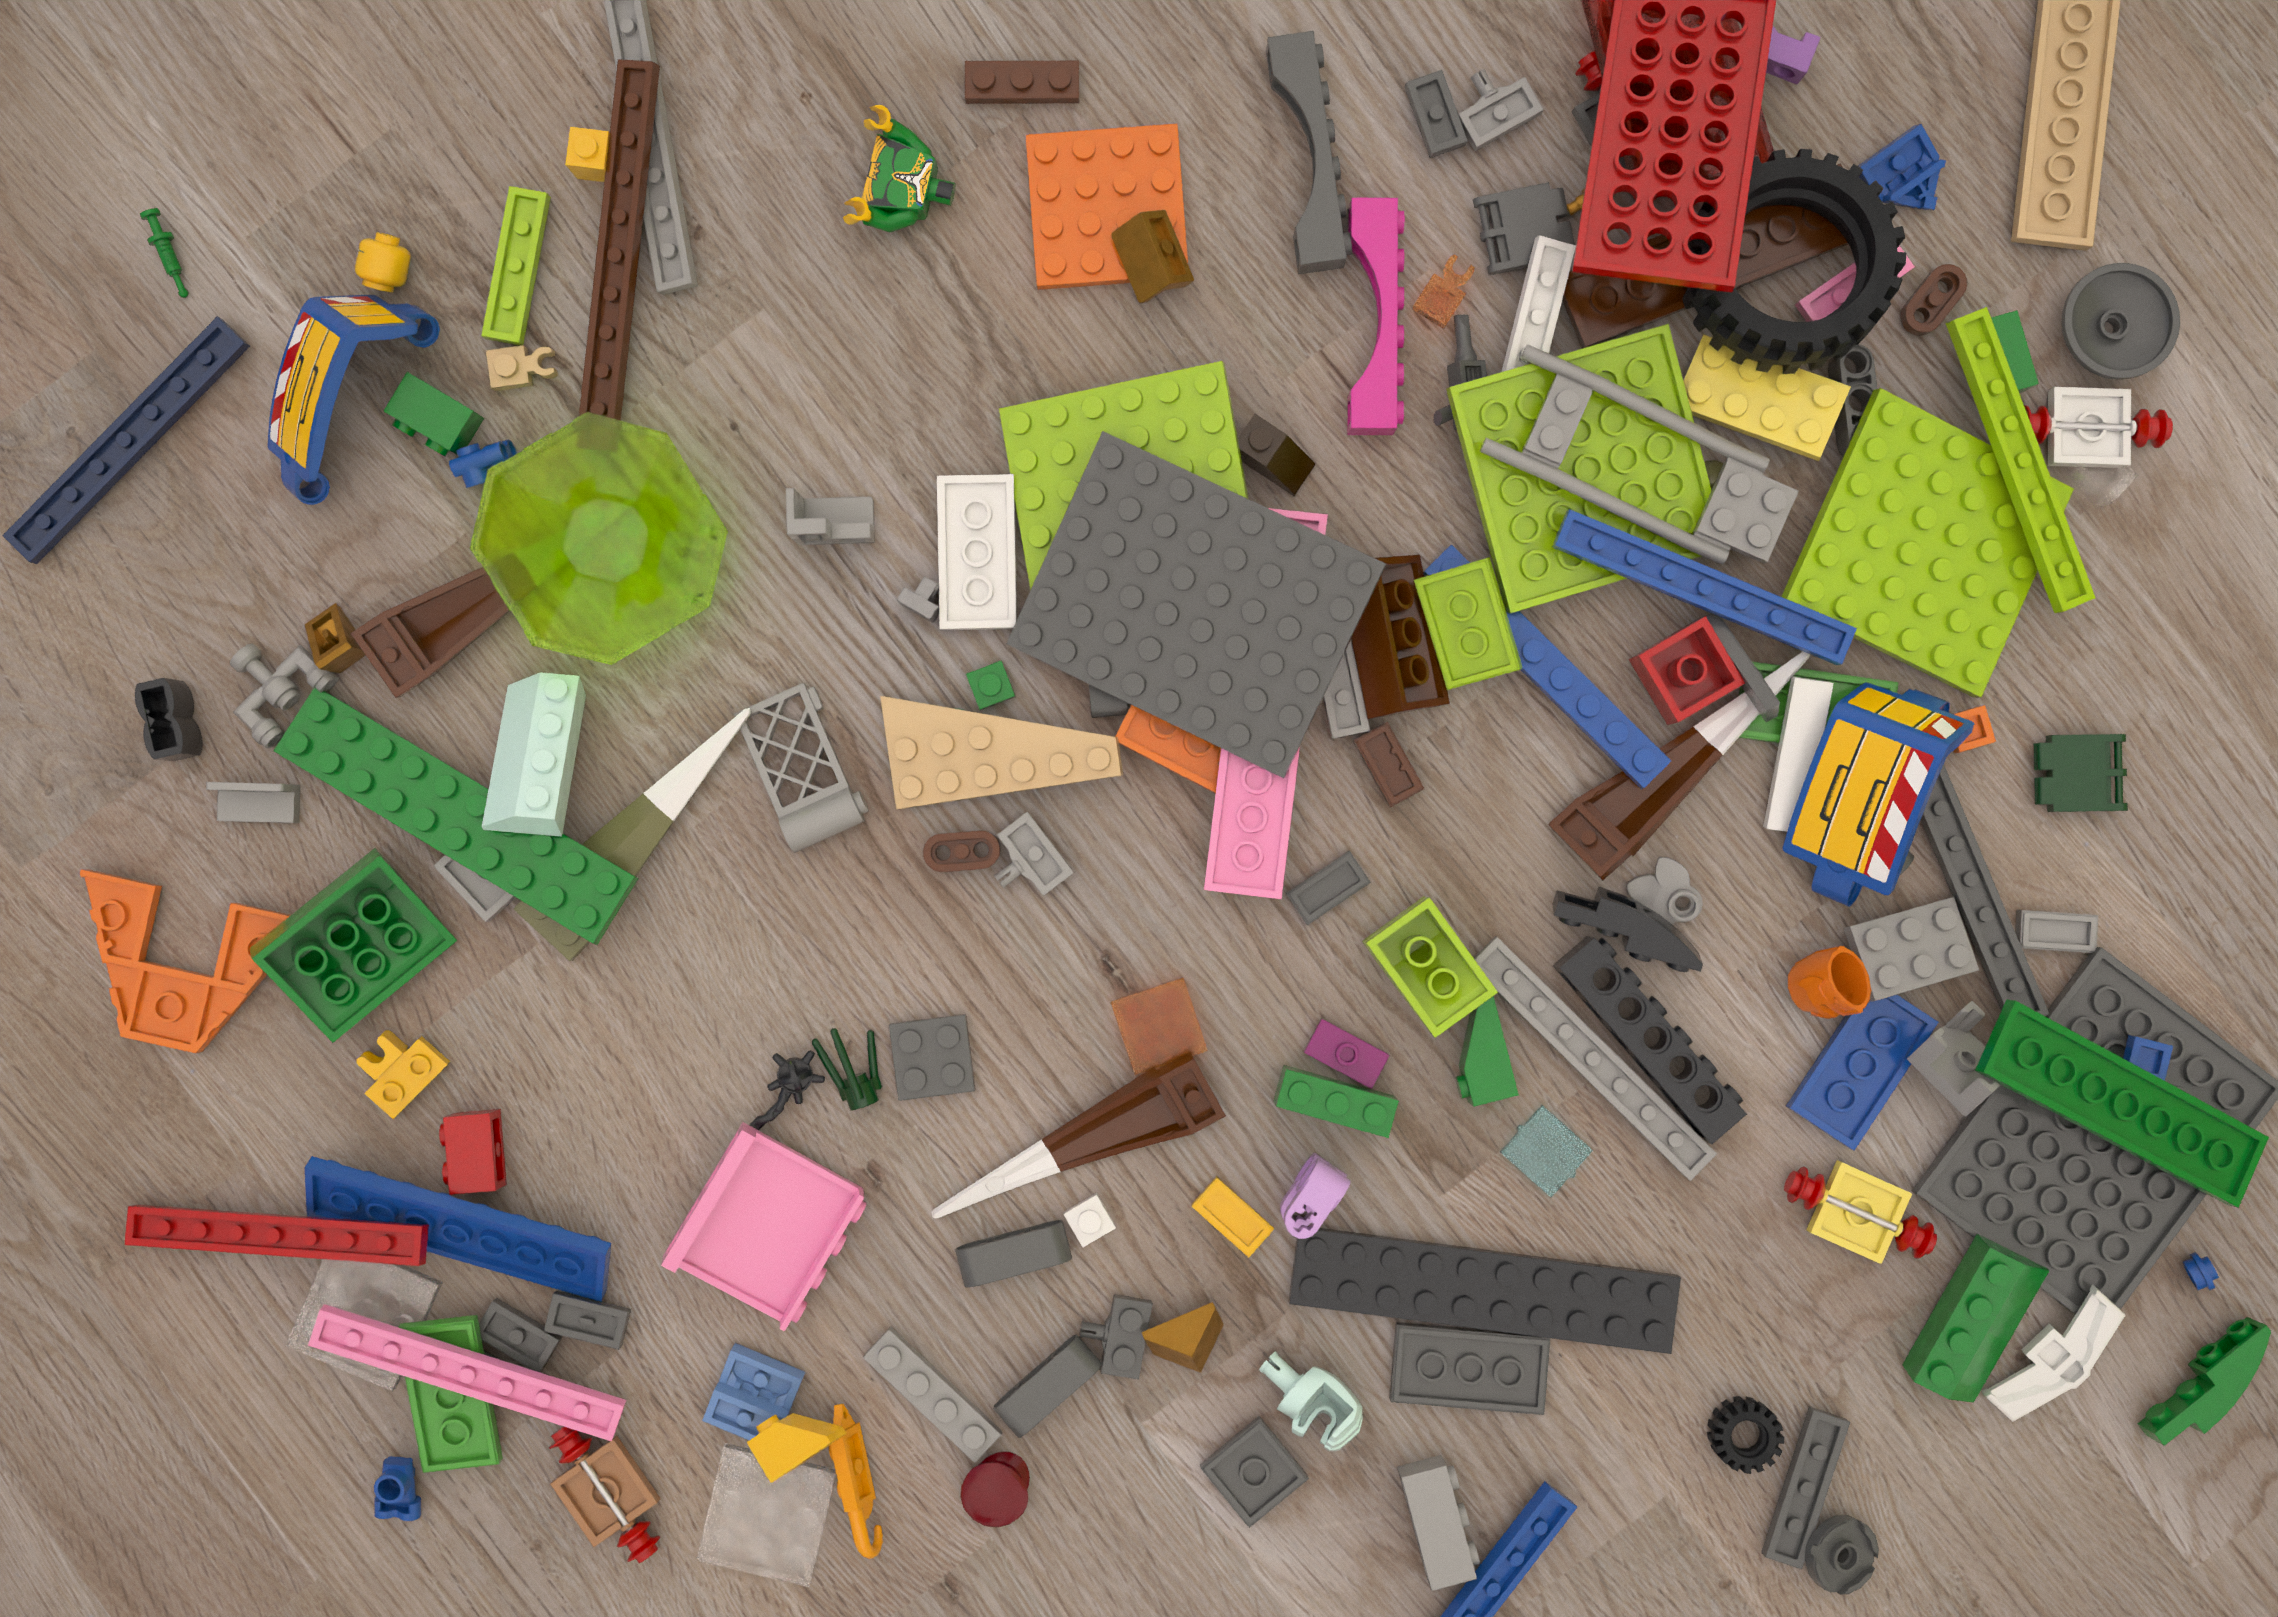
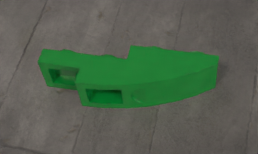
[2137,1317,2271,1446]

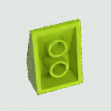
[1362,896,1498,1038]

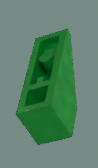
[1455,996,1519,1107]

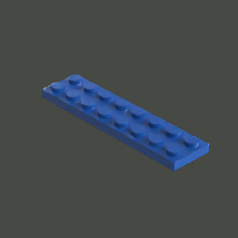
[304,1156,611,1302]

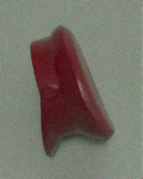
[960,1452,1030,1527]

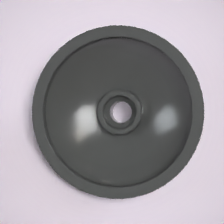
[2061,263,2180,380]

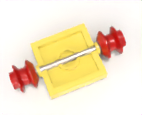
[1784,1160,1937,1264]

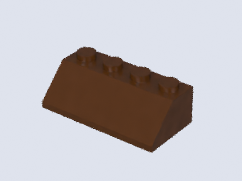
[1351,555,1450,719]

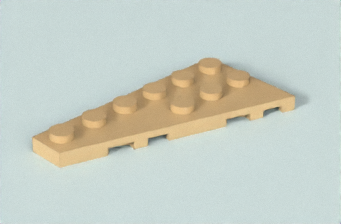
[880,696,1123,809]

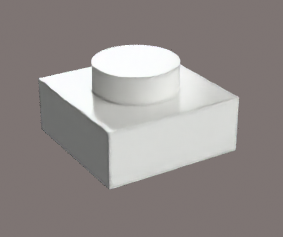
[1064,1193,1116,1247]

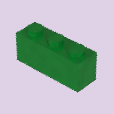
[1273,1065,1399,1138]

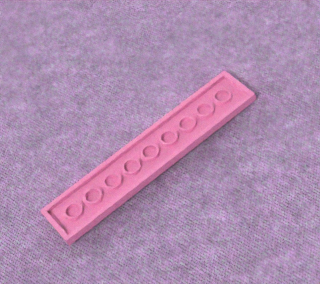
[1204,508,1328,900]

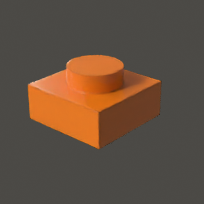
[1953,705,1996,753]

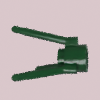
[812,1028,882,1111]

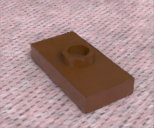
[1353,722,1424,808]

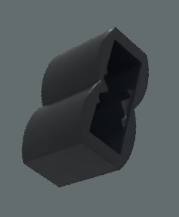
[135,678,203,761]

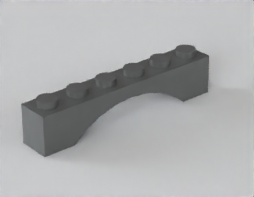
[1266,31,1352,275]

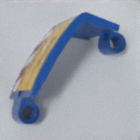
[268,295,440,505]

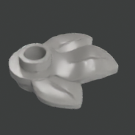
[1626,857,1703,925]

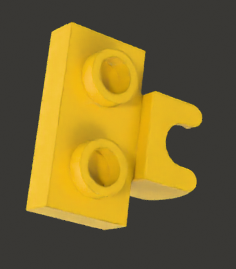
[356,1030,450,1119]

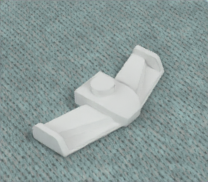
[1981,1285,2125,1422]

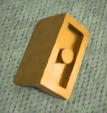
[1111,210,1195,303]

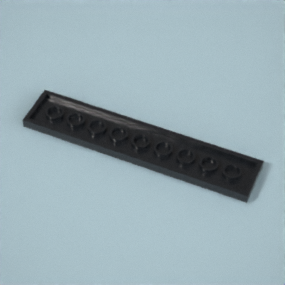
[1289,1226,1681,1354]

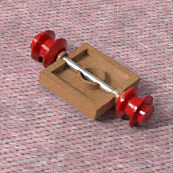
[548,1426,661,1563]

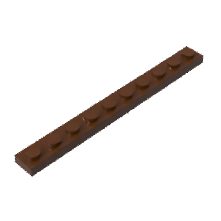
[576,59,660,451]

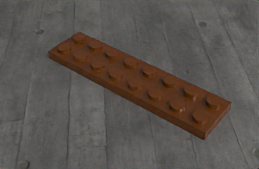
[1562,163,1848,349]

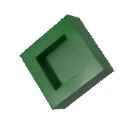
[966,660,1016,711]

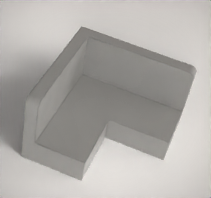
[786,488,875,545]

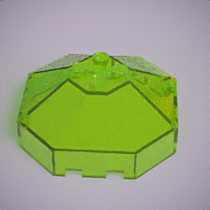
[470,412,728,665]

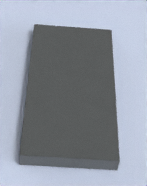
[1389,1322,1550,1415]

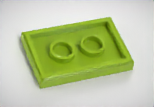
[1414,557,1523,690]

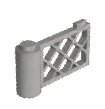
[734,683,869,853]

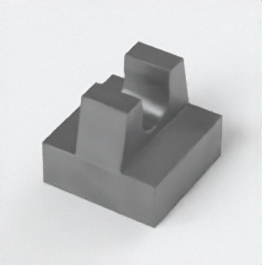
[897,576,939,623]

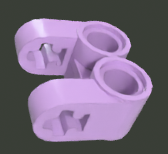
[1280,1153,1351,1239]

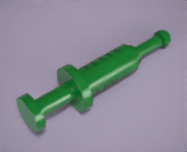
[140,208,188,298]

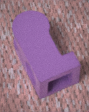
[1766,26,1821,84]

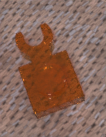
[1412,254,1475,329]

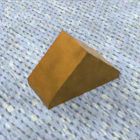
[305,603,366,673]
[1142,1302,1224,1373]

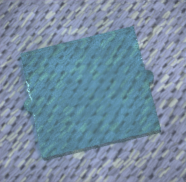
[1500,1105,1593,1197]

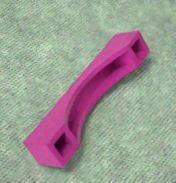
[1347,198,1405,435]

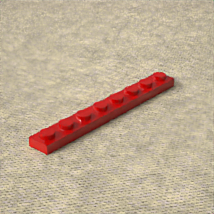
[124,1205,429,1266]

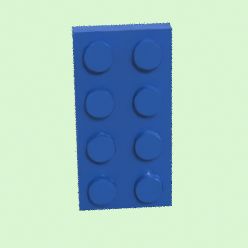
[1786,995,1939,1151]

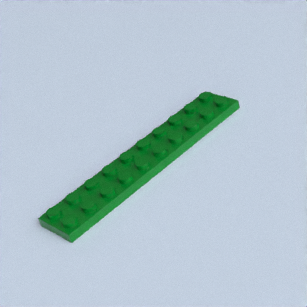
[274,688,639,945]

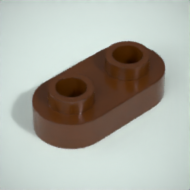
[1900,264,1967,336]
[923,831,1001,872]

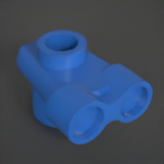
[449,439,517,488]
[374,1456,421,1521]

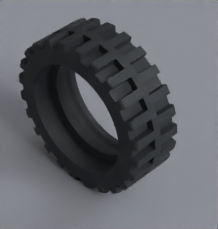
[1682,149,1907,374]

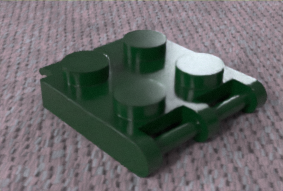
[2033,734,2128,812]

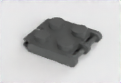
[1473,182,1576,275]

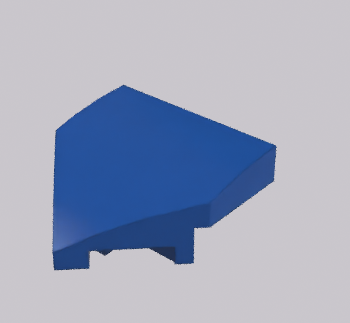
[1858,124,1946,210]

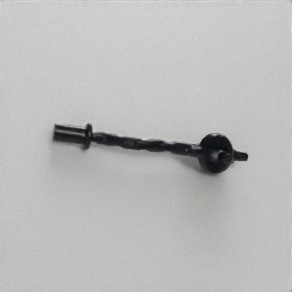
[749,1050,825,1130]

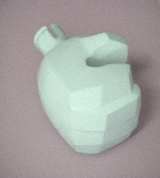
[1259,1352,1363,1451]

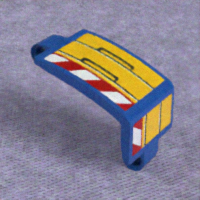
[1782,682,1974,907]

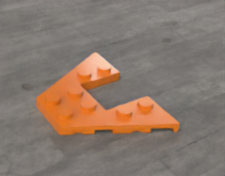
[80,869,291,1053]

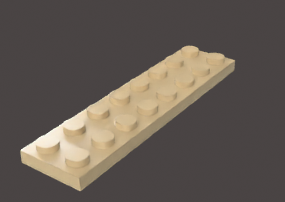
[2011,0,2120,251]

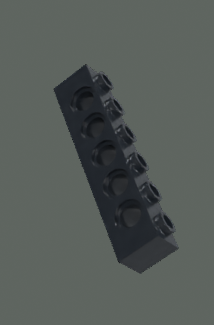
[1553,936,1747,1144]

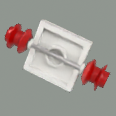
[2024,387,2173,468]

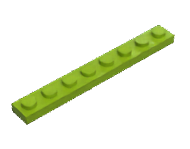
[1945,307,2096,613]

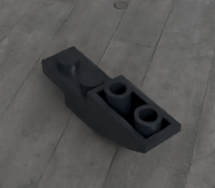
[1552,886,1703,972]

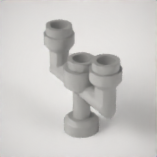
[230,644,339,749]

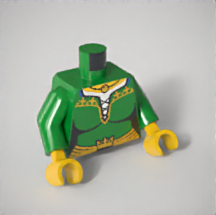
[843,105,956,232]

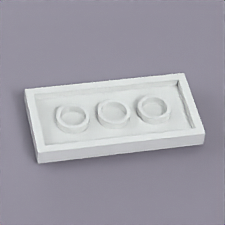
[937,474,1017,630]

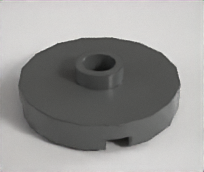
[1805,1515,1879,1595]

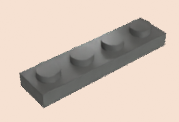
[1761,1406,1850,1569]

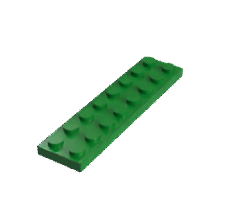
[1975,999,2269,1208]

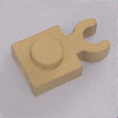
[486,345,558,391]

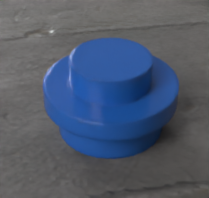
[2182,1252,2219,1291]

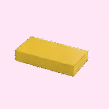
[1191,1176,1274,1258]

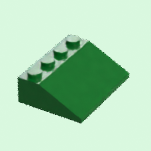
[250,848,457,1043]

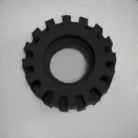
[1707,1396,1785,1474]

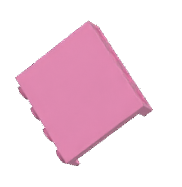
[661,1122,866,1331]

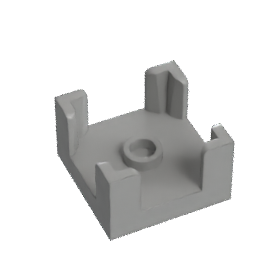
[1907,1001,2001,1117]

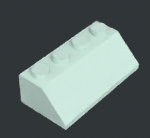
[482,672,586,837]

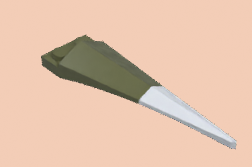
[514,708,751,961]

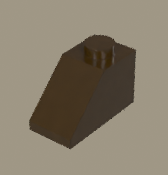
[1238,414,1316,496]

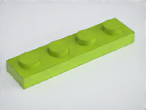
[481,186,551,345]

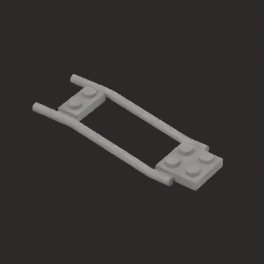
[1480,344,1799,565]

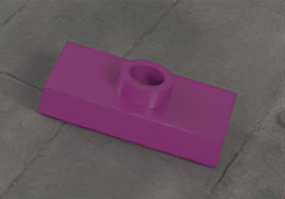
[1303,1018,1390,1089]

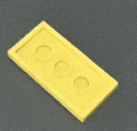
[1683,334,1851,461]

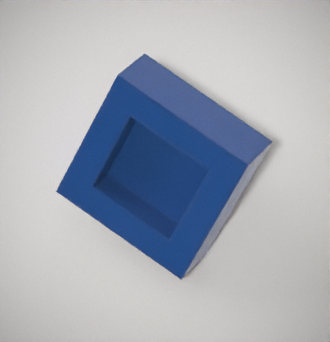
[2123,1035,2173,1081]

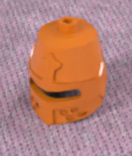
[1788,946,1871,1019]

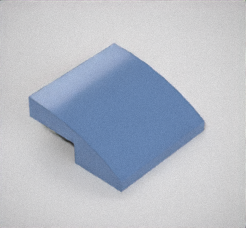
[702,1343,806,1440]

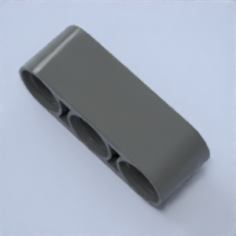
[1828,345,1878,457]
[955,1220,1072,1288]
[993,1334,1102,1438]

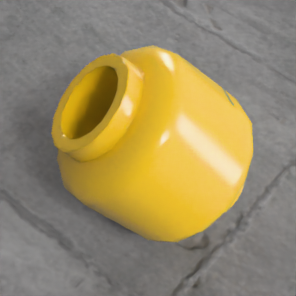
[355,232,411,292]

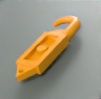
[829,1404,883,1559]

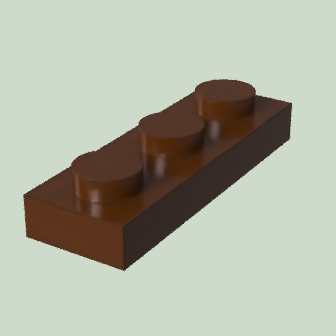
[965,60,1079,104]

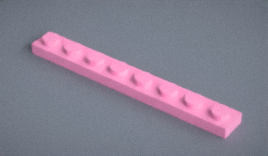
[308,1304,626,1441]

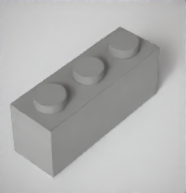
[1397,1455,1480,1591]

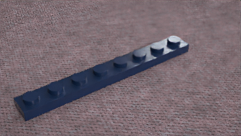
[2,316,250,564]

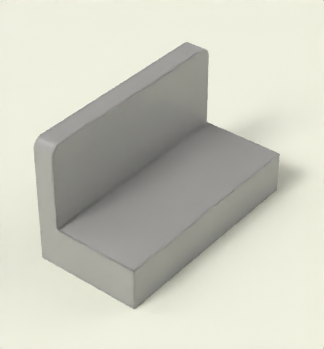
[206,782,300,823]

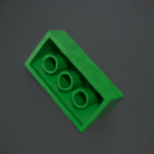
[1902,1234,2049,1403]

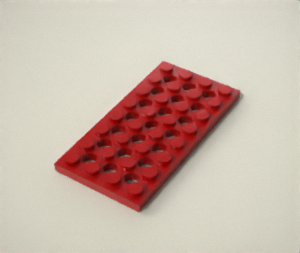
[1572,0,1776,293]

